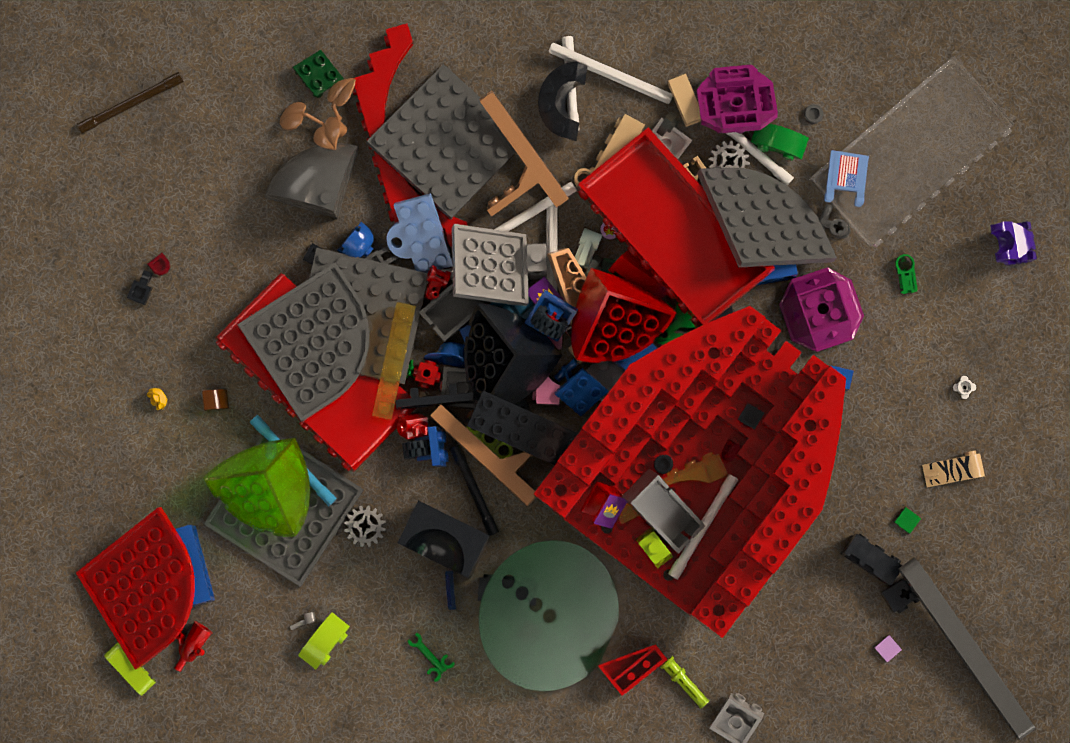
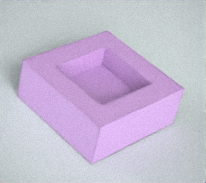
[874,635,902,662]

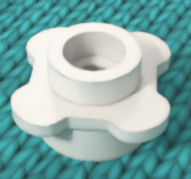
[953,376,976,399]

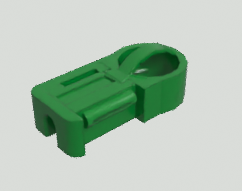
[894,254,918,294]

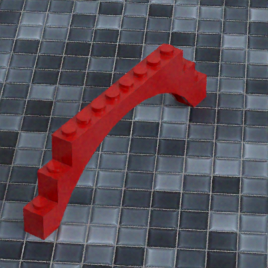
[353,23,468,248]

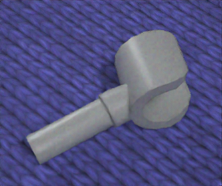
[290,612,316,630]

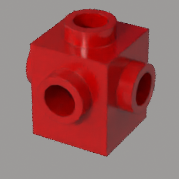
[413,360,442,389]

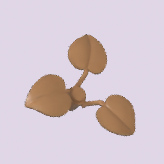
[280,78,356,150]

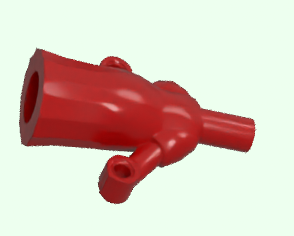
[174,621,212,672]

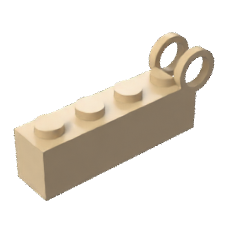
[574,114,645,187]

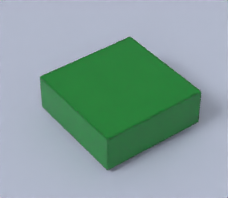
[894,507,921,534]

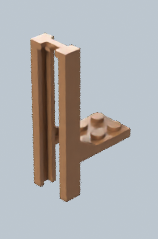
[479,90,569,217]
[430,404,536,507]

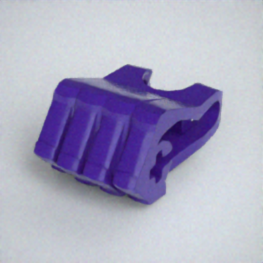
[990,221,1036,265]

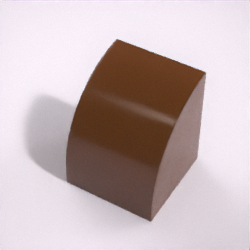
[202,389,229,411]

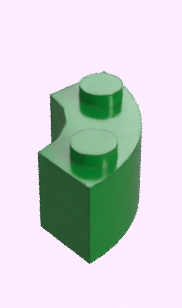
[751,123,809,161]

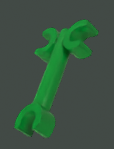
[408,633,455,682]

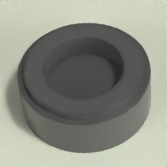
[804,104,823,124]

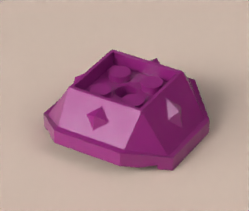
[697,65,778,134]
[779,267,864,352]

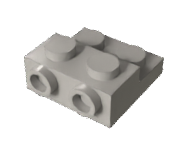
[709,693,764,743]

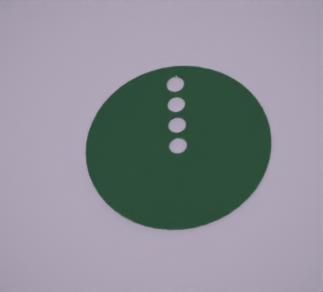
[479,540,619,691]

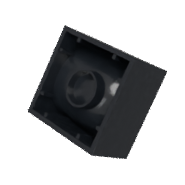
[397,500,491,579]

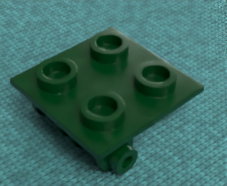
[292,50,344,98]

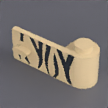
[922,451,985,487]

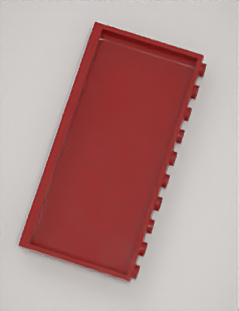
[578,127,775,328]
[215,273,416,472]

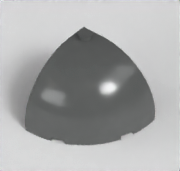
[264,143,359,219]

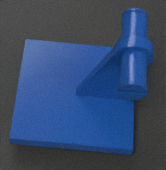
[554,358,609,416]

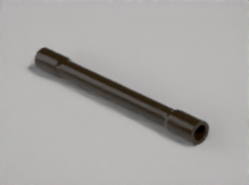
[77,72,184,134]

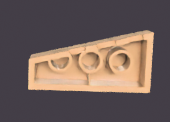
[547,248,587,326]

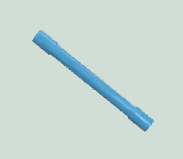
[250,415,337,507]

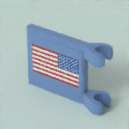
[824,150,869,207]

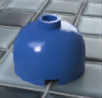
[337,222,374,258]

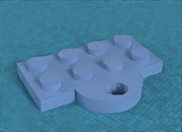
[387,193,452,273]

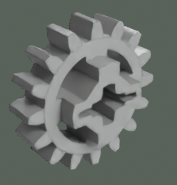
[708,141,750,169]
[344,506,386,547]

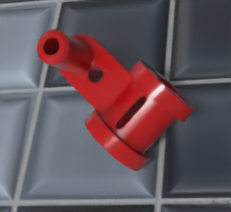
[424,265,451,300]

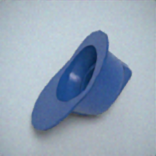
[424,342,465,368]

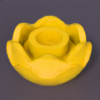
[147,388,167,410]

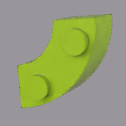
[298,613,350,669]

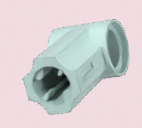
[575,228,602,269]

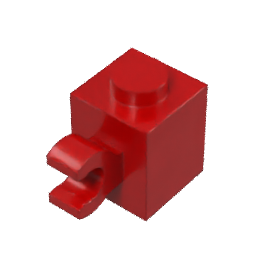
[397,413,428,439]

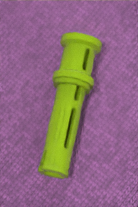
[660,655,710,709]

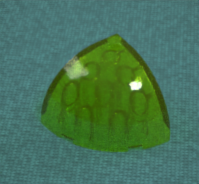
[203,438,310,537]

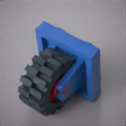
[525,290,578,342]
[402,426,449,467]

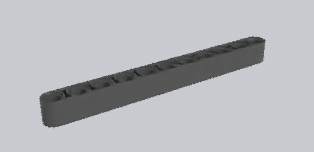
[898,558,1036,740]

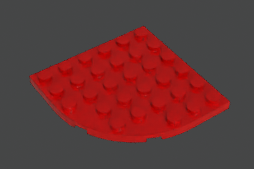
[76,507,195,670]

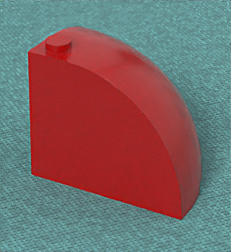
[571,268,676,363]

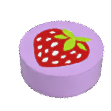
[600,223,616,240]

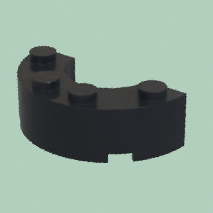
[538,62,588,141]

